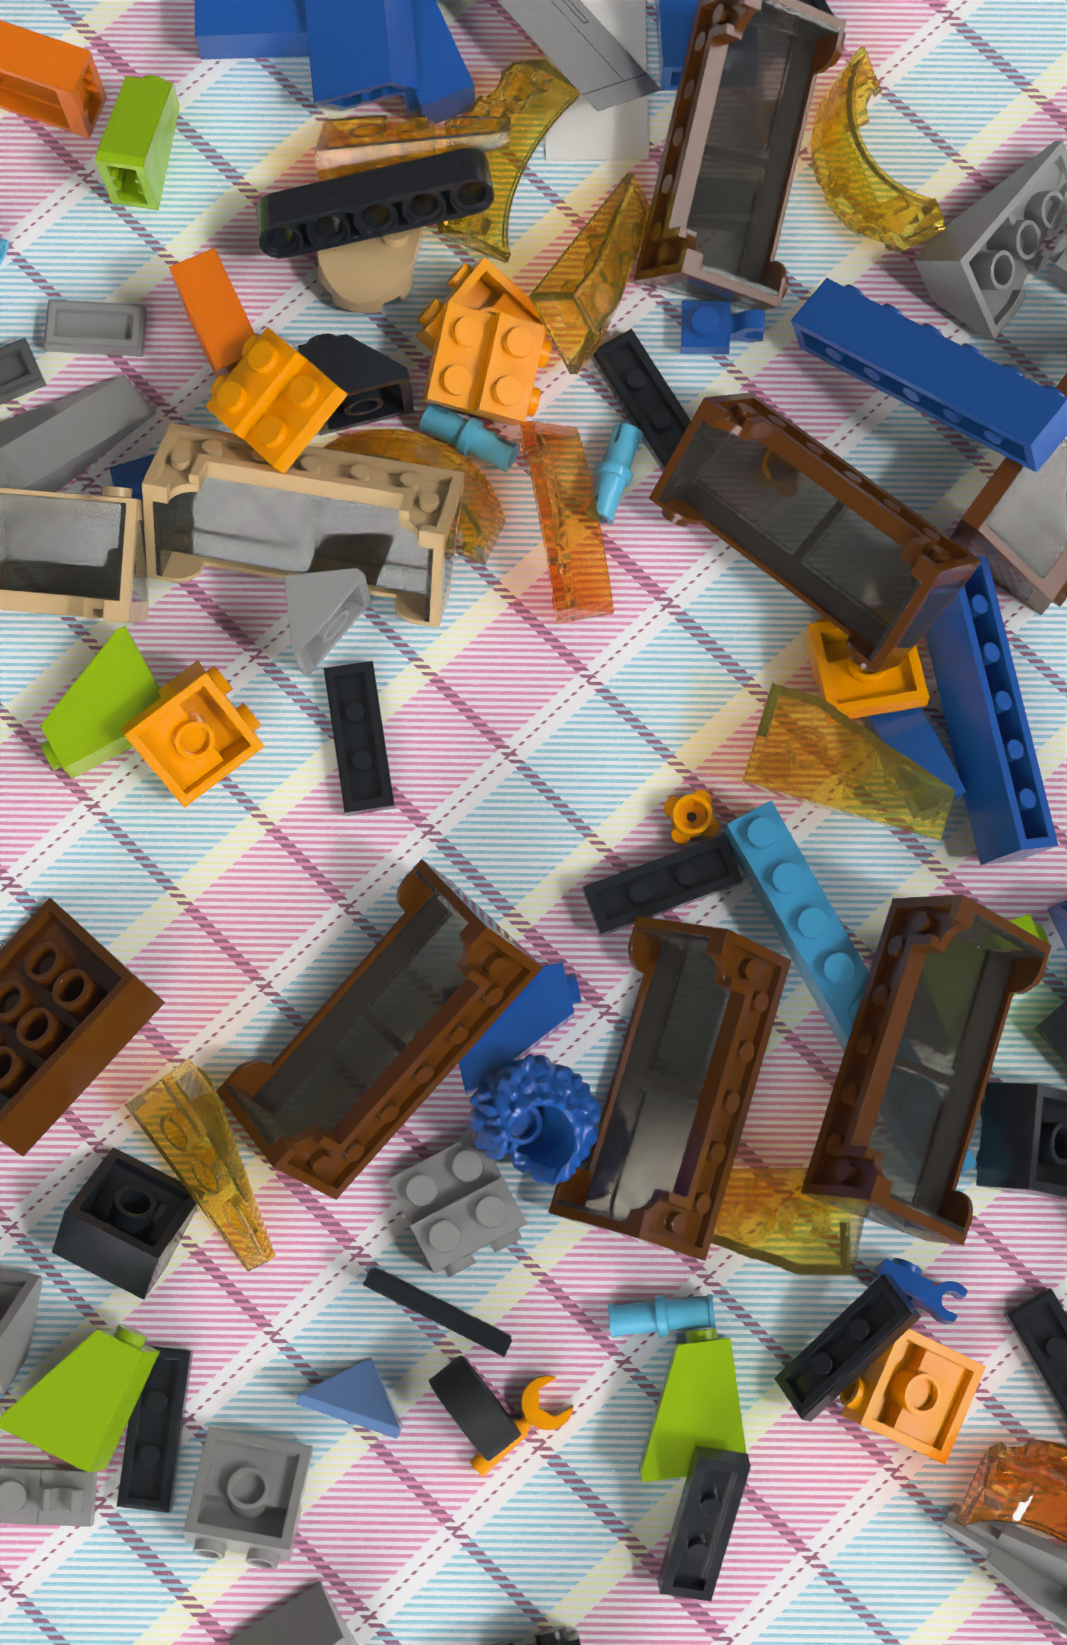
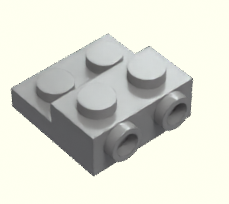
[387,1133,527,1277]
[183,1427,313,1569]

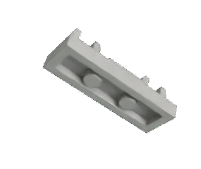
[0,1466,98,1527]

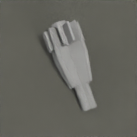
[940,1503,1067,1636]

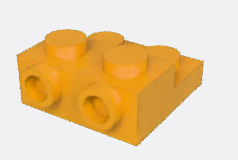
[415,257,556,352]
[422,302,552,426]
[205,327,348,474]
[805,607,929,723]
[120,660,265,808]
[840,1329,986,1464]

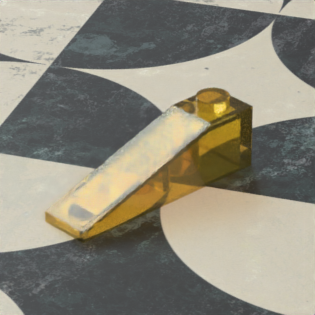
[315,115,512,182]
[529,173,650,374]
[742,683,956,841]
[125,1058,276,1272]
[646,1168,864,1275]

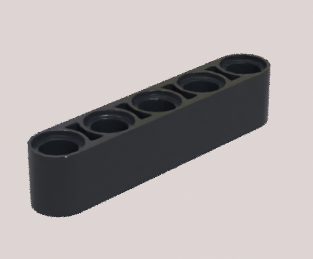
[256,148,494,259]

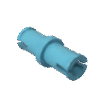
[419,403,520,473]
[583,423,643,525]
[608,1294,716,1338]

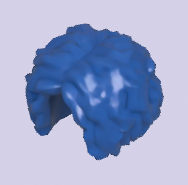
[469,1054,601,1185]

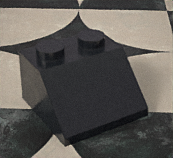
[298,333,414,436]
[976,1082,1067,1200]
[52,1147,204,1300]

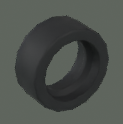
[428,1355,521,1461]

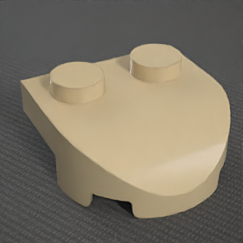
[317,227,423,313]

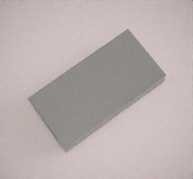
[44,300,147,357]

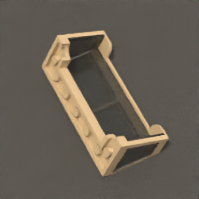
[142,423,464,628]
[0,486,148,623]

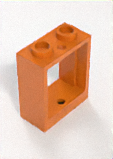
[0,20,107,139]
[169,247,256,379]

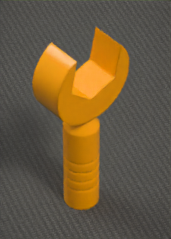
[469,1375,574,1477]

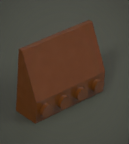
[0,898,165,1157]

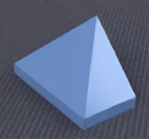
[296,1357,403,1439]

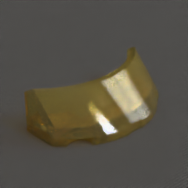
[811,46,947,252]
[436,59,580,263]
[323,429,505,565]

